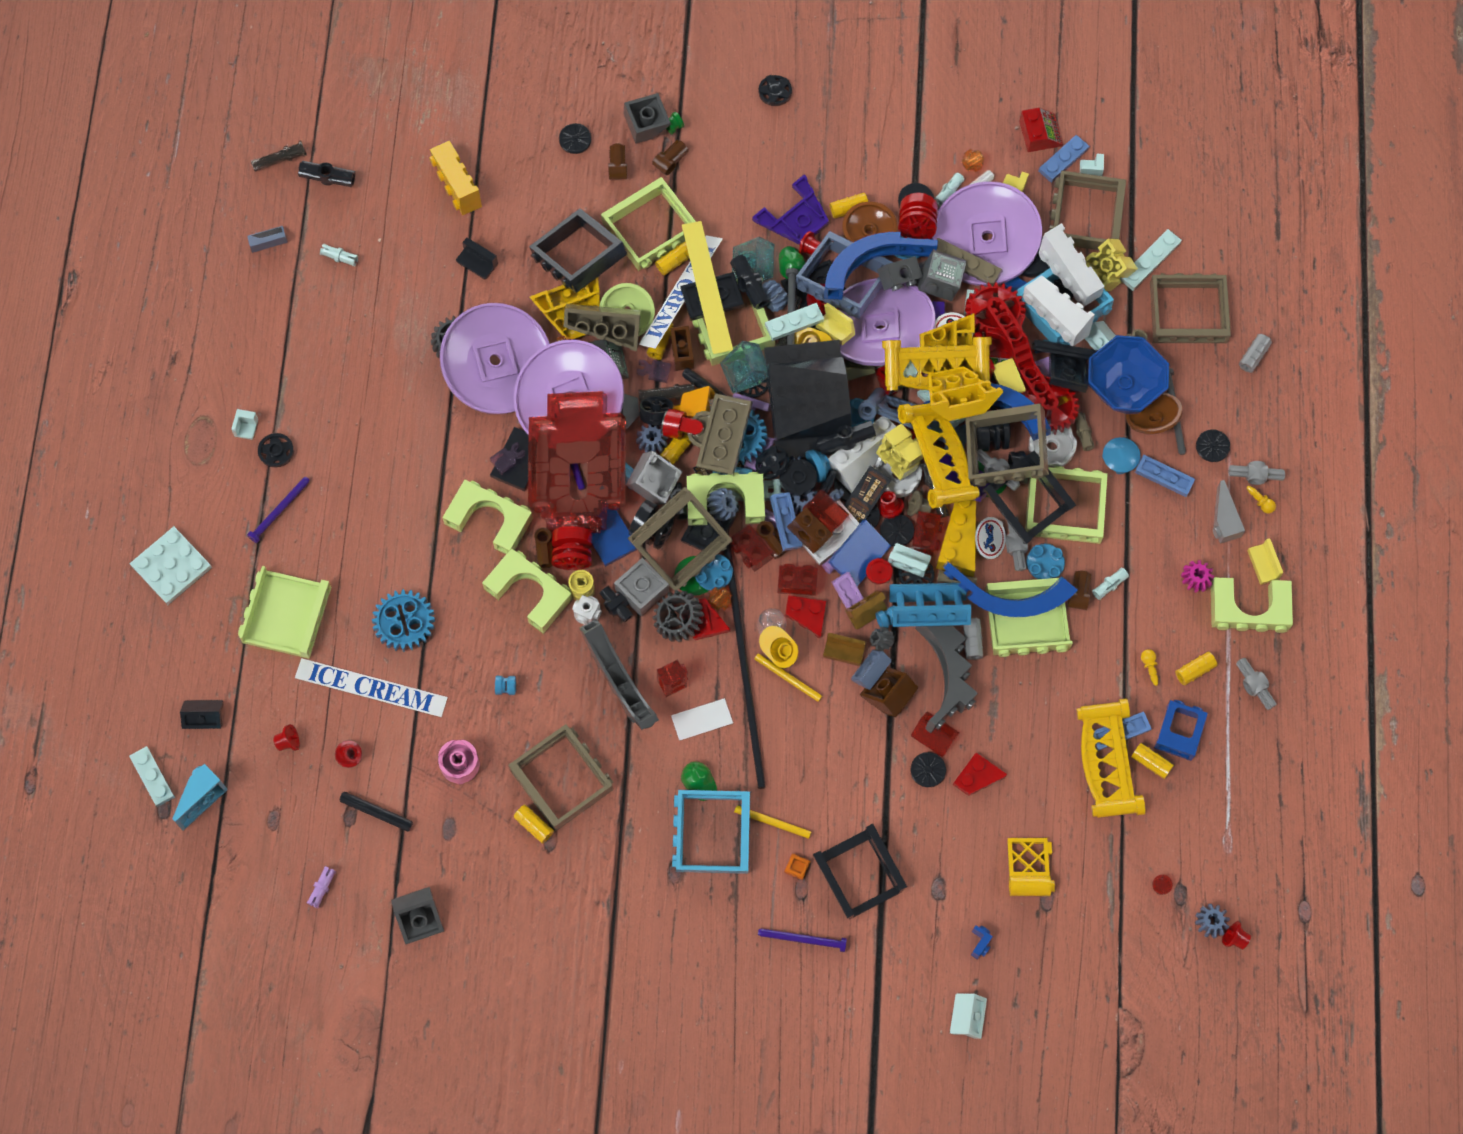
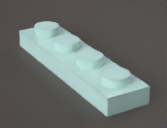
[1120,229,1182,291]

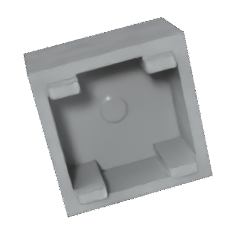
[626,451,682,505]
[614,558,669,616]

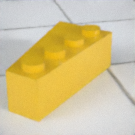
[429,141,482,216]
[936,500,976,577]

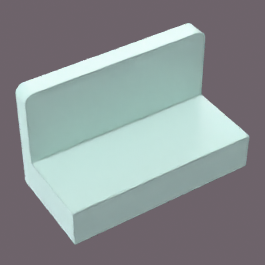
[1084,321,1116,350]
[888,543,931,577]
[950,993,987,1039]

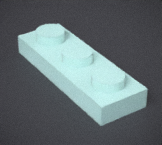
[765,303,824,341]
[129,746,175,807]

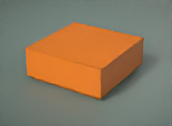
[784,853,810,880]

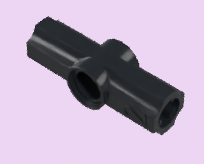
[298,161,356,188]
[730,254,770,310]
[817,421,876,455]

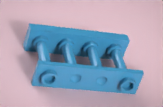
[889,583,971,627]

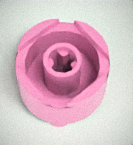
[438,740,480,784]

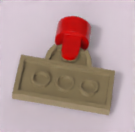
[661,394,753,476]

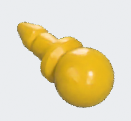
[1247,486,1276,514]
[1141,649,1158,686]

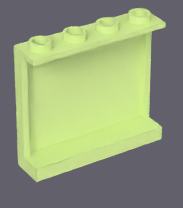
[238,566,332,659]
[985,577,1073,657]

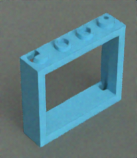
[1012,268,1114,344]
[672,790,750,874]

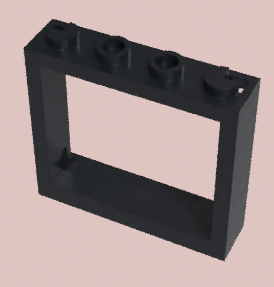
[529,208,627,293]

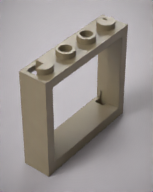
[1049,170,1126,250]
[1150,273,1231,343]
[966,404,1049,487]
[627,487,732,591]
[508,724,613,832]

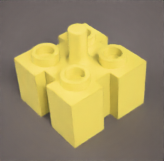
[1085,238,1138,291]
[876,424,923,481]

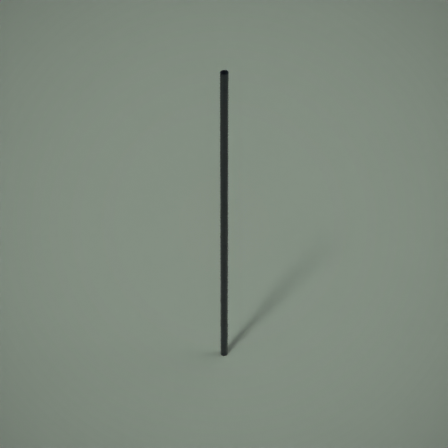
[724,532,766,789]

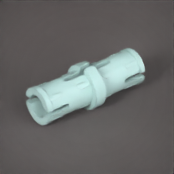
[934,173,965,205]
[320,244,358,267]
[1092,568,1129,600]

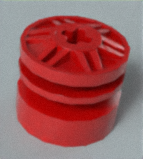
[898,193,938,239]
[552,526,592,570]

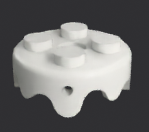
[1028,421,1077,468]
[875,457,922,498]

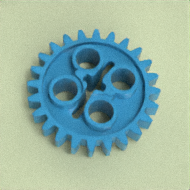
[736,410,768,466]
[372,589,435,652]

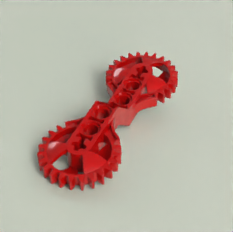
[965,282,1079,435]

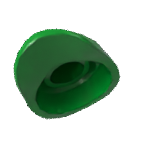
[779,246,806,279]
[681,761,717,801]

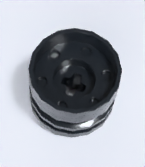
[976,423,1011,451]
[629,500,676,550]

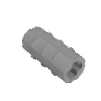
[1239,334,1272,373]
[963,618,984,660]

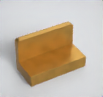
[845,590,888,630]
[823,633,866,666]

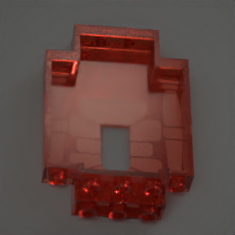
[528,391,626,533]

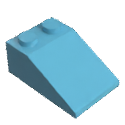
[172,764,228,831]

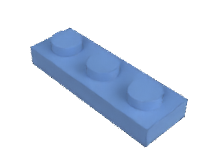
[1038,135,1089,183]
[1135,455,1195,497]
[770,492,803,551]
[1093,712,1152,751]

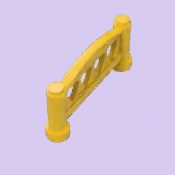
[882,337,992,390]
[898,403,979,509]
[1076,698,1145,818]

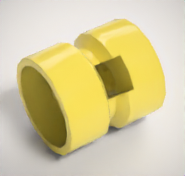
[568,570,595,600]

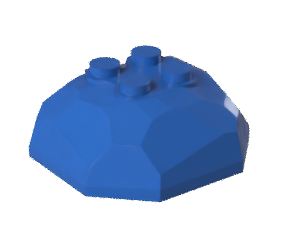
[1088,335,1169,414]

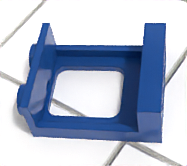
[1154,700,1208,761]

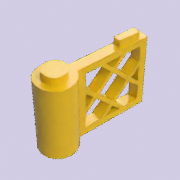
[1007,838,1055,896]

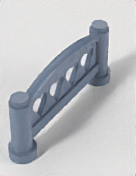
[858,388,967,456]

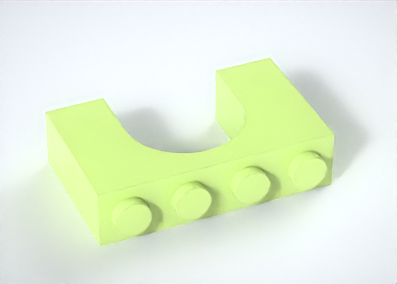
[687,472,765,526]
[442,480,533,554]
[482,548,572,634]
[1211,577,1293,633]

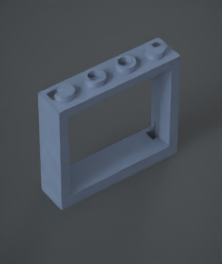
[796,231,893,319]

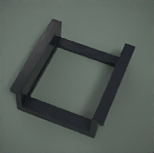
[982,450,1076,544]
[813,823,907,920]

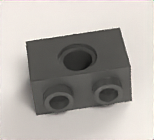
[877,256,923,291]

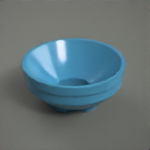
[805,449,831,483]

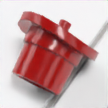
[799,231,821,255]
[879,491,905,519]
[866,558,893,584]
[273,724,300,751]
[335,740,362,768]
[1222,921,1251,950]

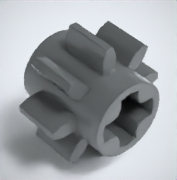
[870,627,894,651]

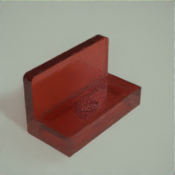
[802,489,849,533]
[911,711,960,757]

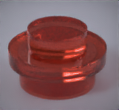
[1152,875,1173,895]

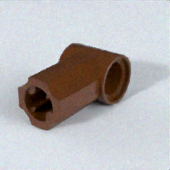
[652,140,688,175]
[608,143,627,180]
[756,521,788,559]
[534,527,553,568]
[1067,570,1091,611]

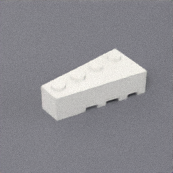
[1038,223,1105,306]

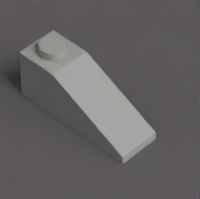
[1213,480,1245,544]

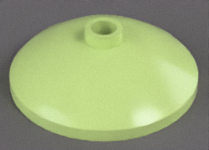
[599,283,655,336]

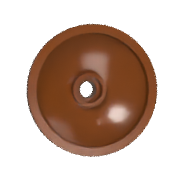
[842,201,898,243]
[1126,393,1183,434]

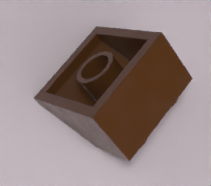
[860,667,919,718]

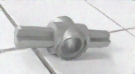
[978,449,1020,491]
[1228,461,1285,485]
[1006,517,1028,571]
[1236,658,1276,710]

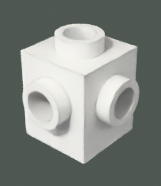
[572,595,602,625]

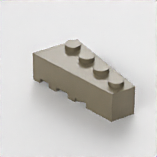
[564,304,641,352]

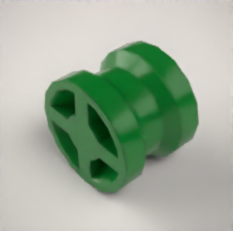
[666,112,684,134]

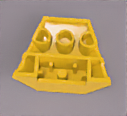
[529,277,600,340]
[919,314,975,374]
[928,366,1003,421]

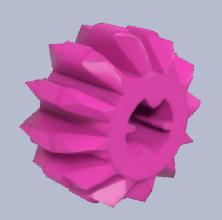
[1181,560,1214,593]

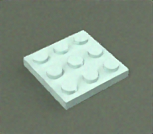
[129,526,212,605]

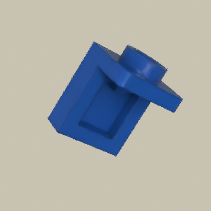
[971,925,993,960]

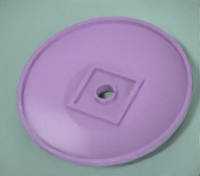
[932,181,1042,286]
[831,278,935,366]
[440,303,549,414]
[514,340,624,450]

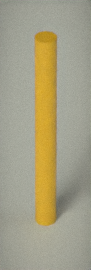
[754,653,822,702]
[734,805,811,839]

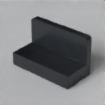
[456,237,498,280]
[180,700,223,729]

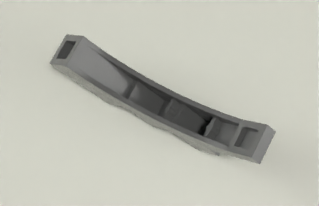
[579,619,659,730]
[915,625,978,733]

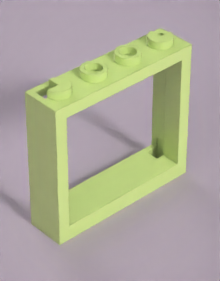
[601,177,696,271]
[692,279,775,366]
[1025,466,1108,544]

